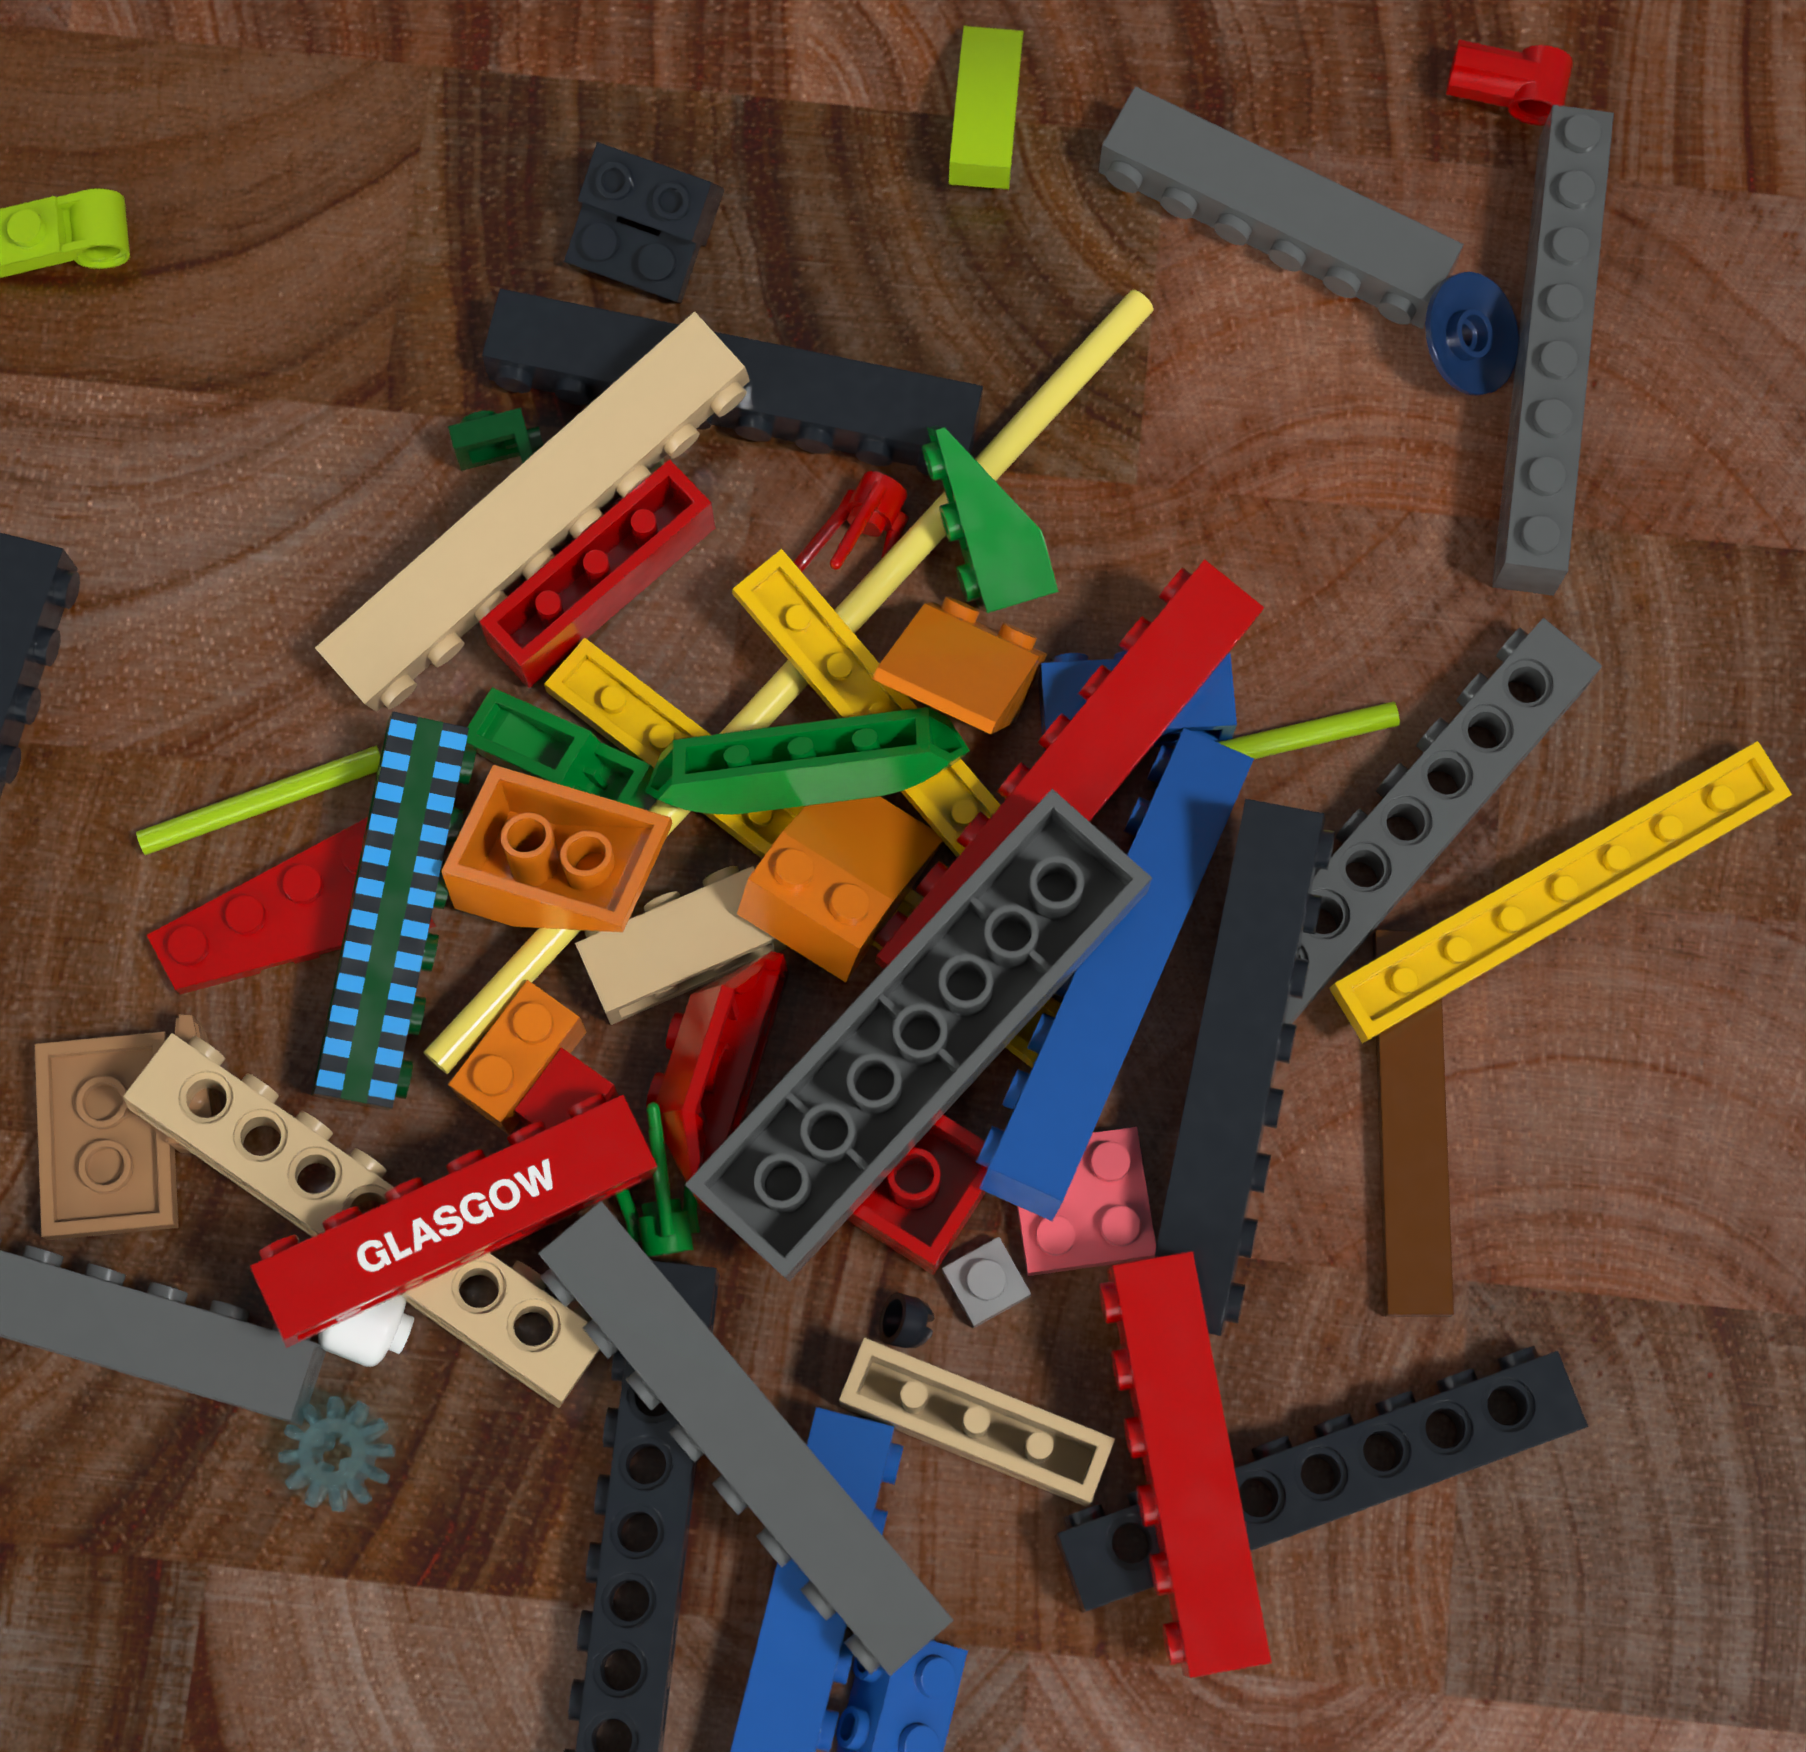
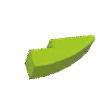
[949,26,1023,189]

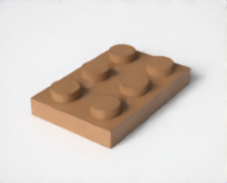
[35,1032,178,1240]

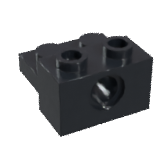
[564,142,725,303]

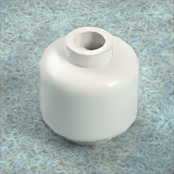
[318,1295,414,1367]

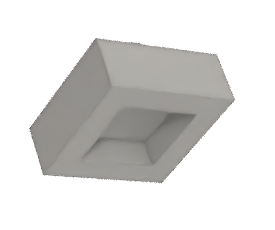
[942,1237,1031,1328]

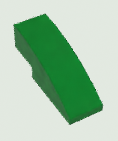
[466,687,658,810]

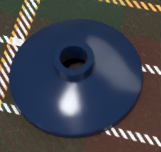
[1425,272,1519,396]

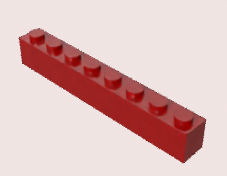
[874,559,1265,969]

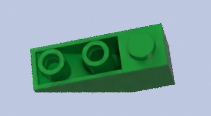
[922,426,1059,613]

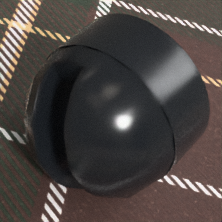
[879,1292,935,1348]

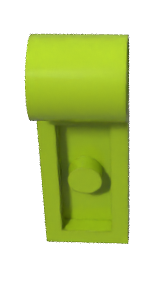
[0,189,130,278]

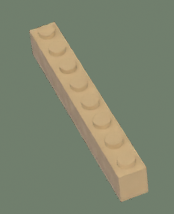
[315,312,750,712]

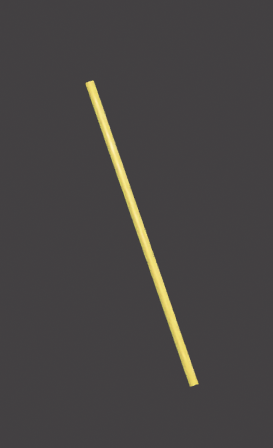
[423,290,1153,1074]

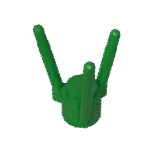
[615,1102,700,1257]

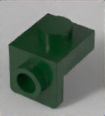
[448,408,543,471]

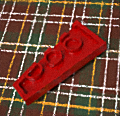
[147,817,436,995]

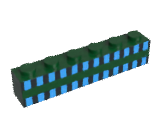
[311,711,476,1111]

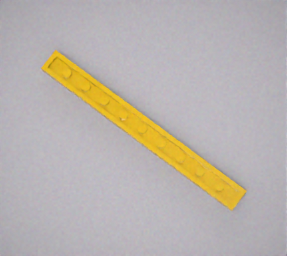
[544,638,1061,1068]

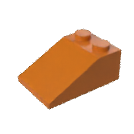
[872,596,1047,734]
[441,765,672,933]
[737,796,943,982]

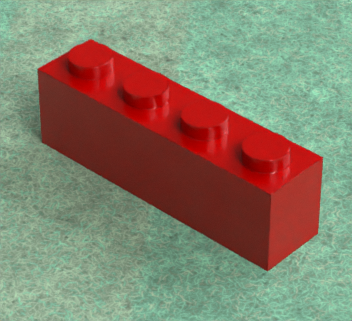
[479,459,716,688]

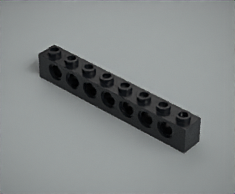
[564,1261,720,1752]
[1054,1346,1588,1613]

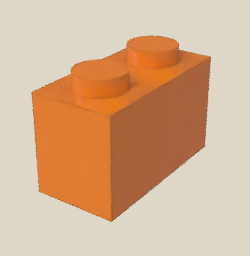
[448,980,586,1135]

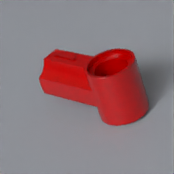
[1446,39,1573,126]

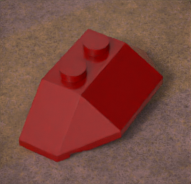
[646,951,789,1214]

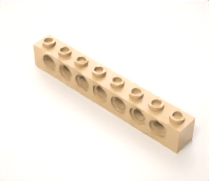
[123,1033,600,1408]

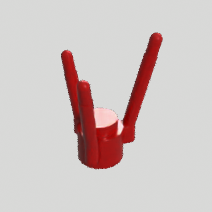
[793,471,909,572]

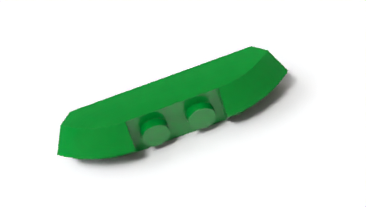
[645,707,970,815]

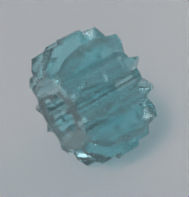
[279,1396,395,1512]

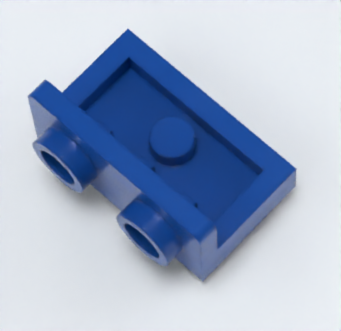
[836,1641,968,1752]

